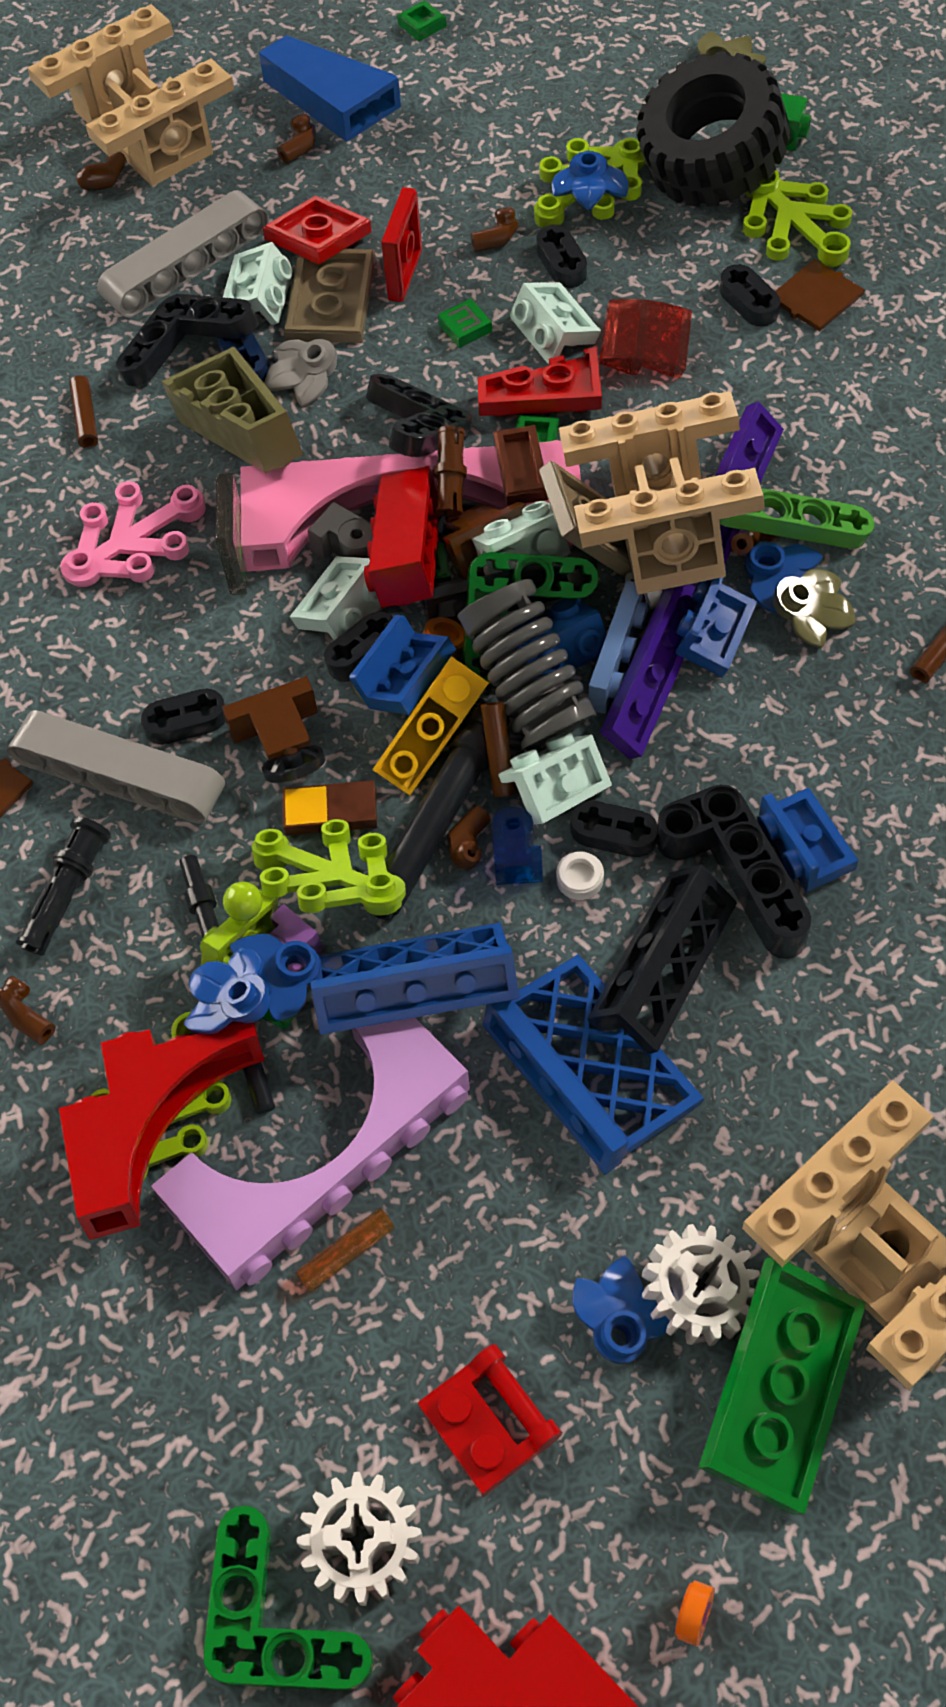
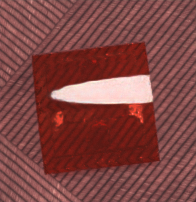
[599,299,692,378]

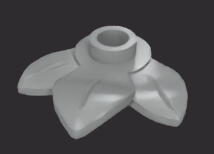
[265,339,337,407]

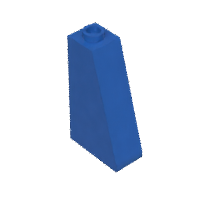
[259,35,401,142]

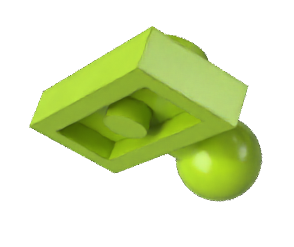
[200,881,279,965]

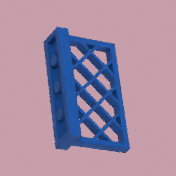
[311,922,520,1035]
[482,954,704,1175]

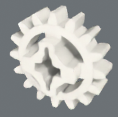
[642,1224,760,1346]
[297,1472,423,1606]

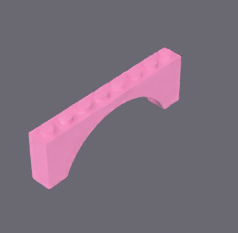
[241,440,581,572]

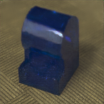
[492,806,543,885]

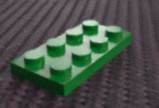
[698,1257,866,1515]

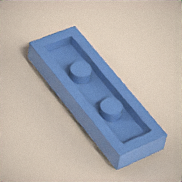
[588,580,649,714]

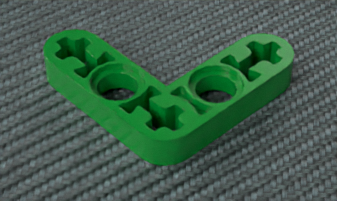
[463,552,598,682]
[203,1505,374,1692]

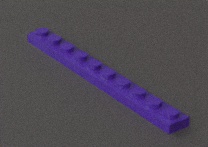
[600,401,784,759]

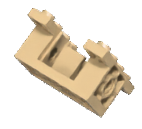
[27,4,234,187]
[559,391,765,595]
[742,1080,946,1391]

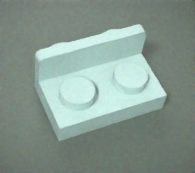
[223,242,293,325]
[510,282,601,364]
[472,501,571,575]
[289,556,381,640]
[498,731,612,825]

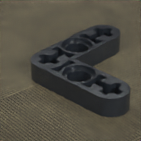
[116,294,259,386]
[366,374,473,457]

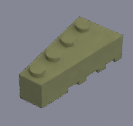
[161,347,304,473]

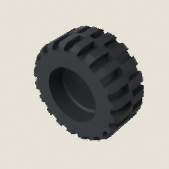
[636,51,790,207]

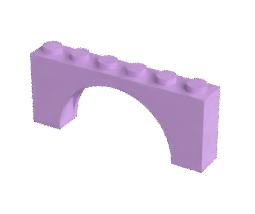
[151,1018,470,1291]

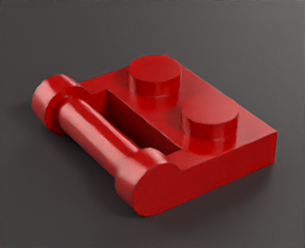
[417,1344,563,1498]

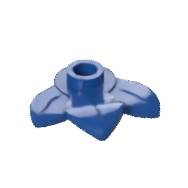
[552,151,628,210]
[744,542,822,613]
[230,934,320,1022]
[184,947,271,1034]
[572,1256,675,1364]

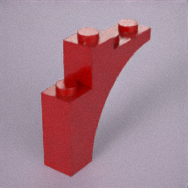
[59,1021,265,1240]
[392,1605,639,1707]

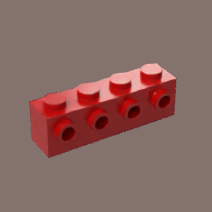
[364,466,439,608]

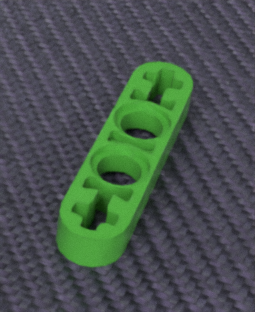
[719,488,875,549]

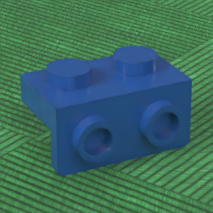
[675,569,757,677]
[507,599,606,680]
[350,615,456,715]
[756,788,858,893]

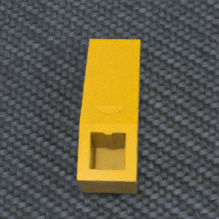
[372,656,489,796]

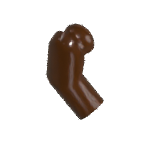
[277,113,316,164]
[76,151,127,190]
[470,207,519,252]
[731,530,778,555]
[447,805,491,870]
[0,976,55,1045]

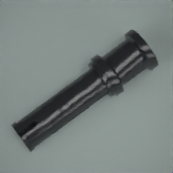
[16,816,111,956]

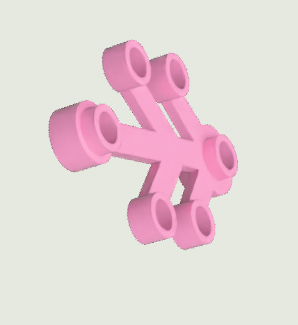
[60,481,206,587]

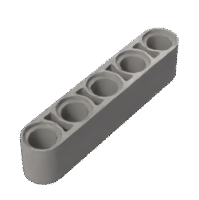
[97,190,269,318]
[7,710,225,824]

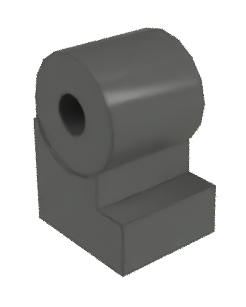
[308,502,373,559]

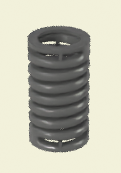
[457,579,597,751]

